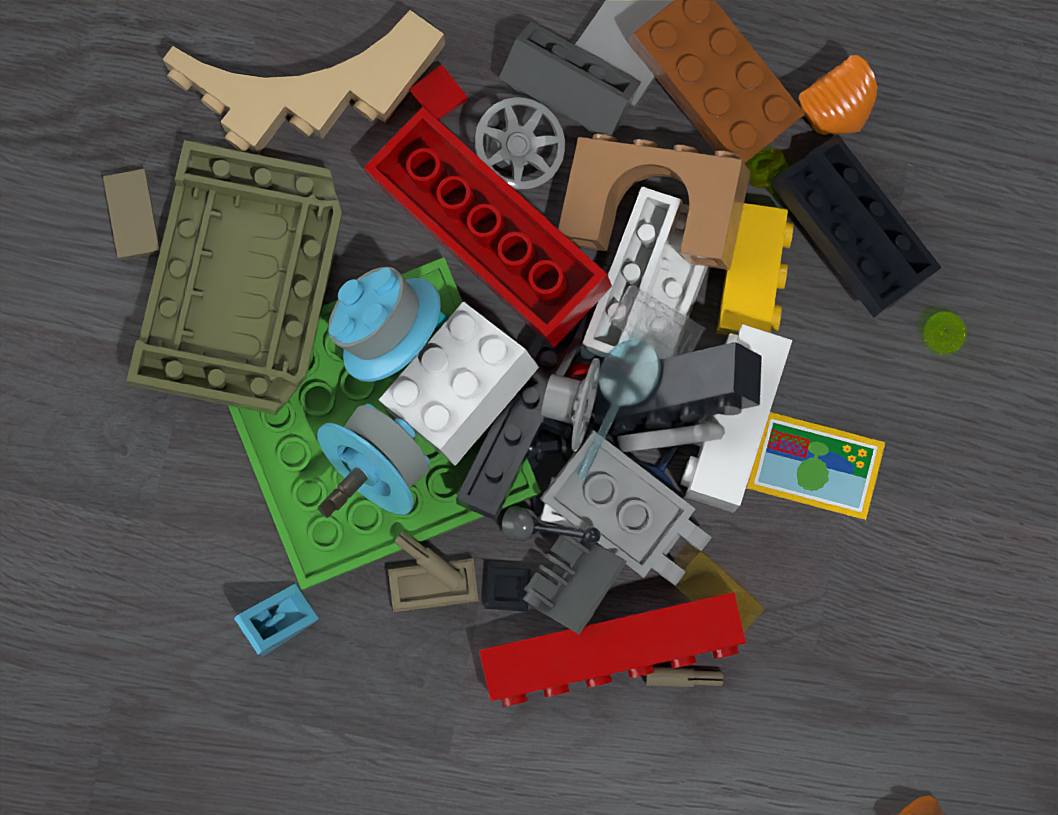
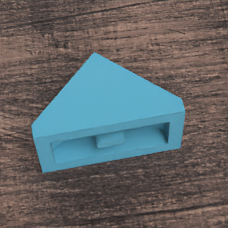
[234,583,319,656]

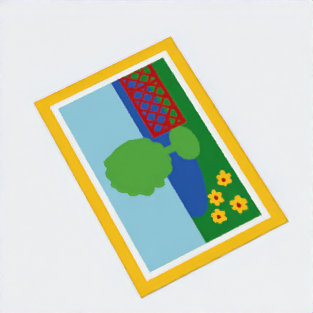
[746,412,886,520]

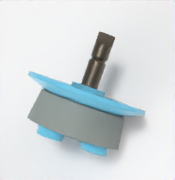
[328,267,441,382]
[317,404,430,518]

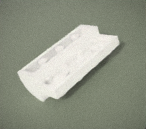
[582,187,708,367]

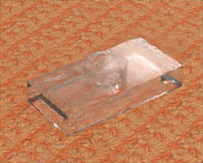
[609,284,706,358]

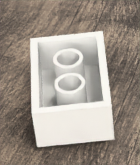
[379,302,539,466]

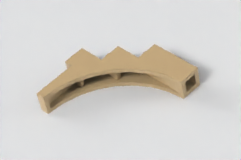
[163,10,445,155]

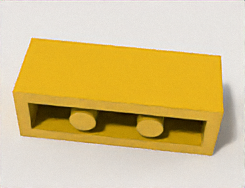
[716,203,794,335]

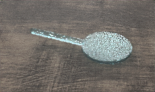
[578,339,661,480]

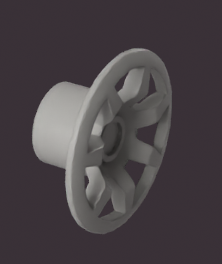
[475,97,565,190]
[541,358,600,451]

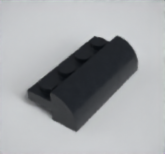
[769,134,942,318]

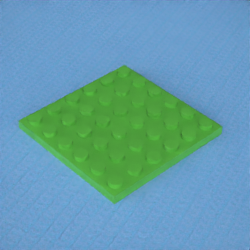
[228,257,541,591]

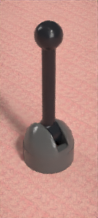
[502,506,601,544]

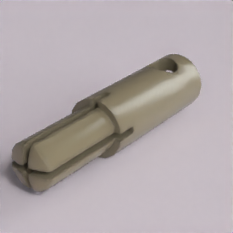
[395,531,465,591]
[646,667,724,687]

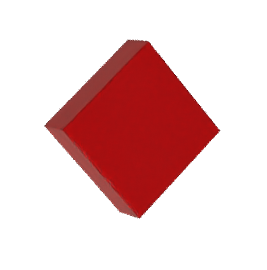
[409,64,468,121]

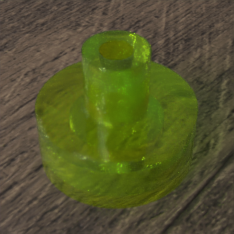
[745,149,789,194]
[922,312,967,356]

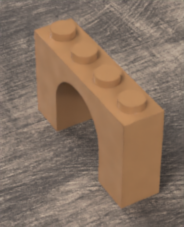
[558,134,750,270]

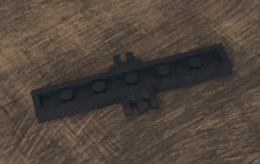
[456,302,598,521]

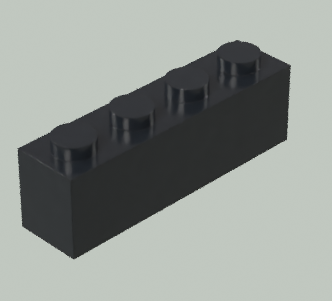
[594,342,762,436]

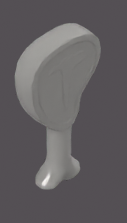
[617,422,725,453]

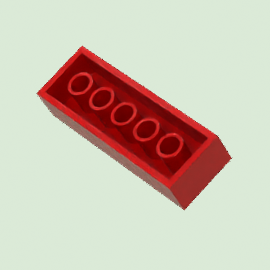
[364,107,612,348]

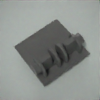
[523,527,627,635]

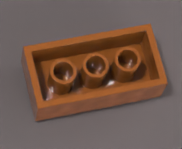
[627,0,805,163]

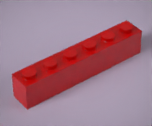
[479,592,746,707]

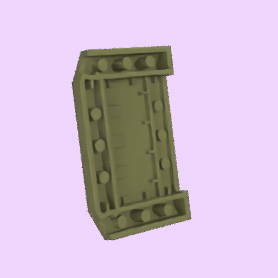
[126,140,342,415]

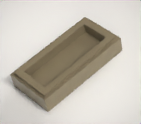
[103,169,160,261]
[388,559,479,613]

